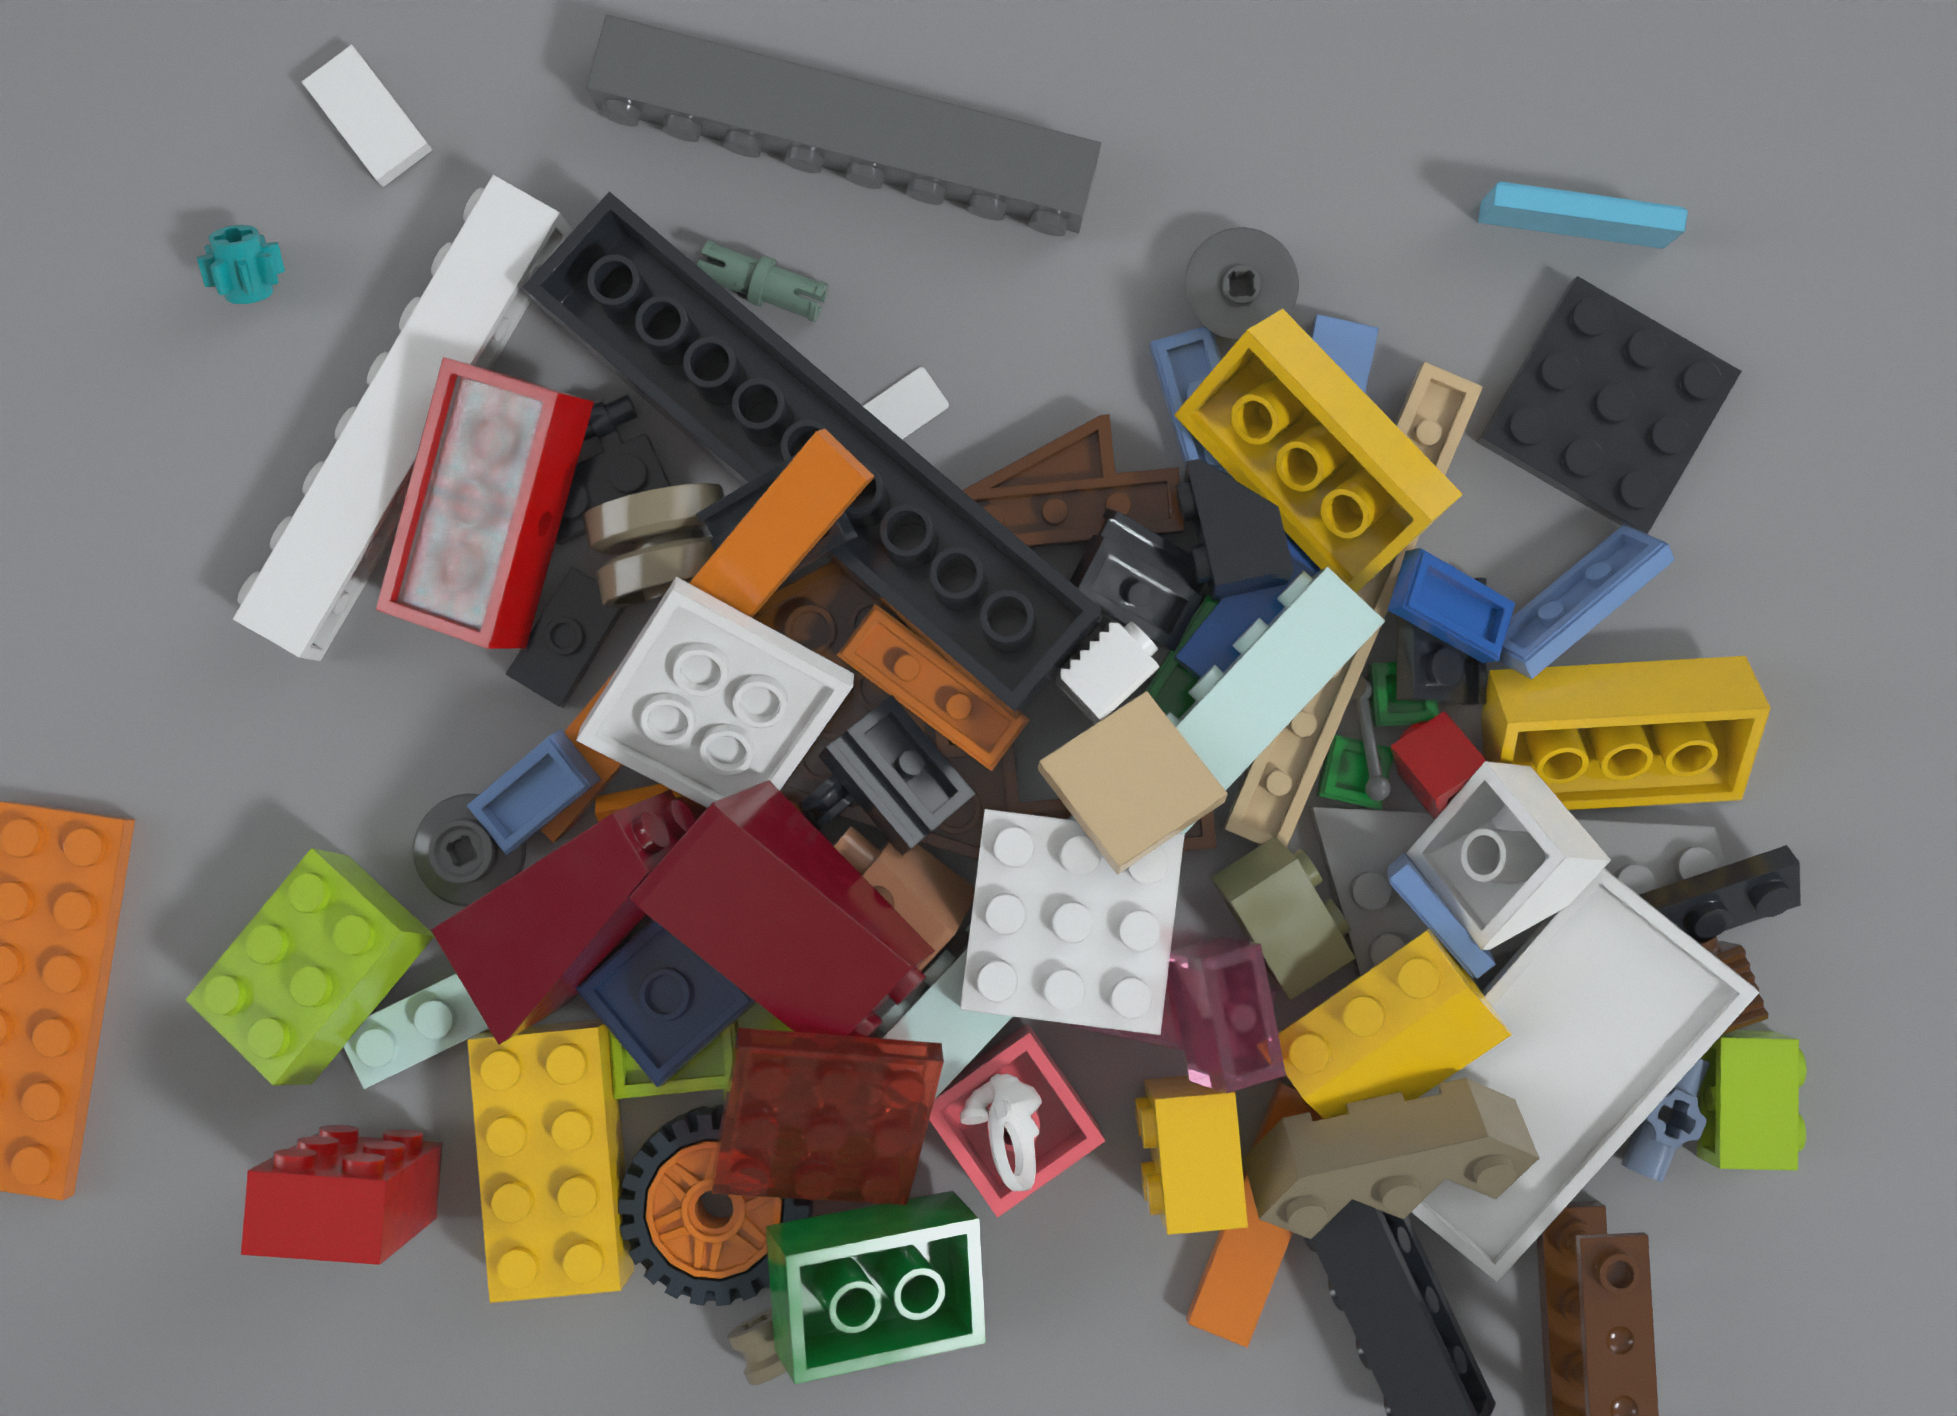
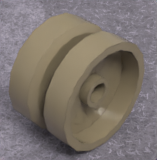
[583,483,725,607]

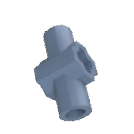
[1621,1059,1710,1183]

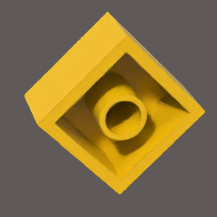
[1134,1072,1248,1235]

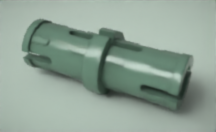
[697,240,828,322]

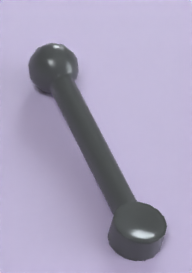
[1351,675,1391,801]

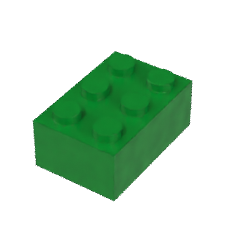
[766,1191,986,1385]

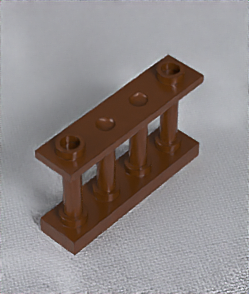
[1537,1201,1659,1416]

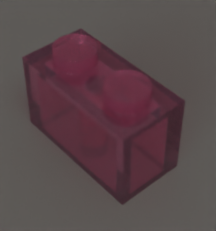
[1168,937,1286,1093]

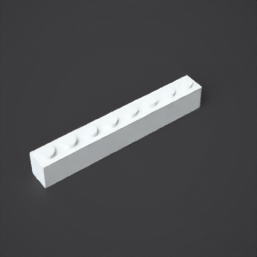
[233,175,572,661]

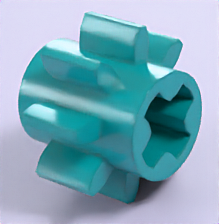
[196,225,285,304]

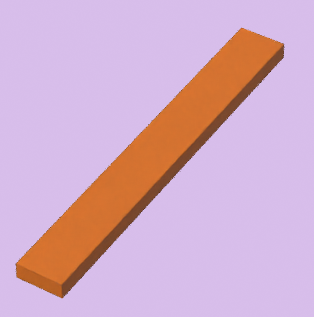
[540,428,875,843]

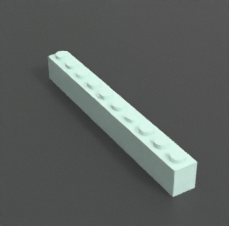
[874,567,1385,1103]

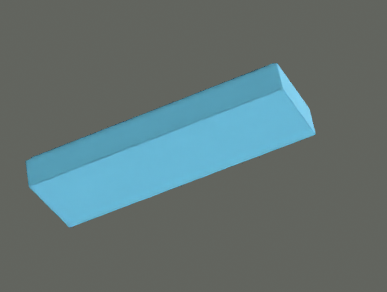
[1478,181,1688,249]

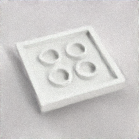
[576,577,854,808]
[960,809,1185,1035]

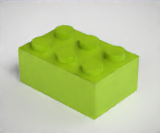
[185,848,434,1086]

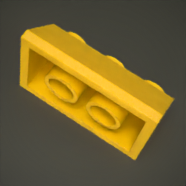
[1264,928,1512,1119]

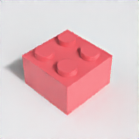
[921,1023,1105,1218]

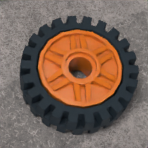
[618,1105,814,1306]

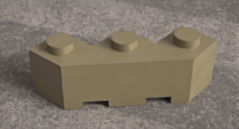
[1244,1078,1540,1239]

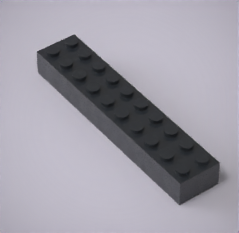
[522,191,1102,719]

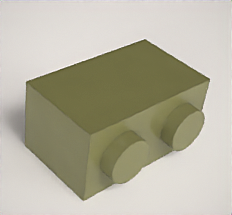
[1210,836,1355,1000]

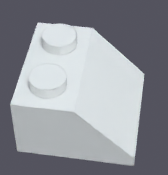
[1406,761,1611,950]

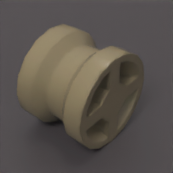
[727,1308,787,1386]

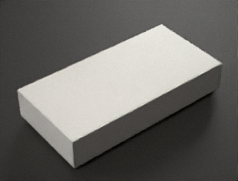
[302,44,433,187]

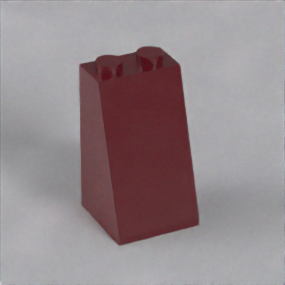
[629,780,935,1057]
[431,789,696,1045]

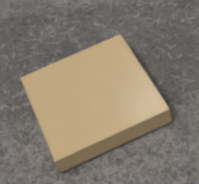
[1038,691,1228,875]

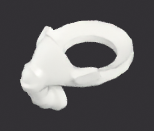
[960,1073,1042,1191]

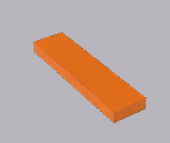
[1186,1081,1324,1348]

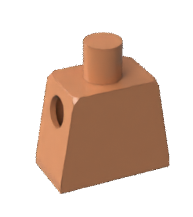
[834,826,975,971]

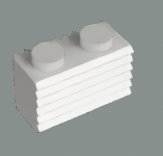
[1056,621,1159,725]

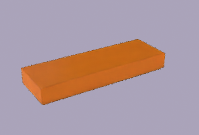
[837,604,1030,771]

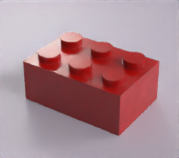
[241,1125,443,1265]

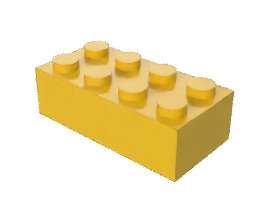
[467,1019,634,1303]

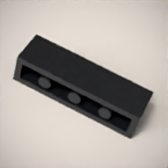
[1303,1199,1496,1416]

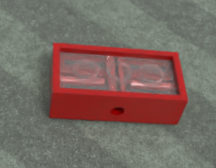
[376,357,594,649]

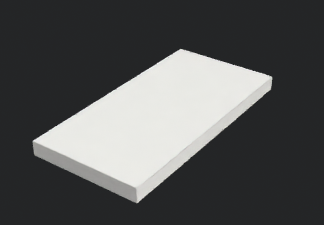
[1412,868,1759,1282]

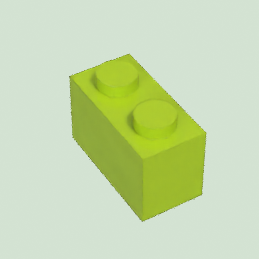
[1697,1030,1807,1171]

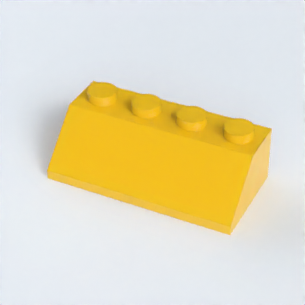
[1174,309,1463,594]
[1481,656,1771,810]

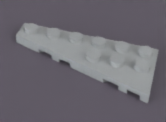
[1309,807,1726,978]

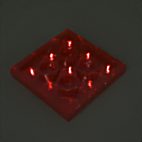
[712,1028,944,1205]

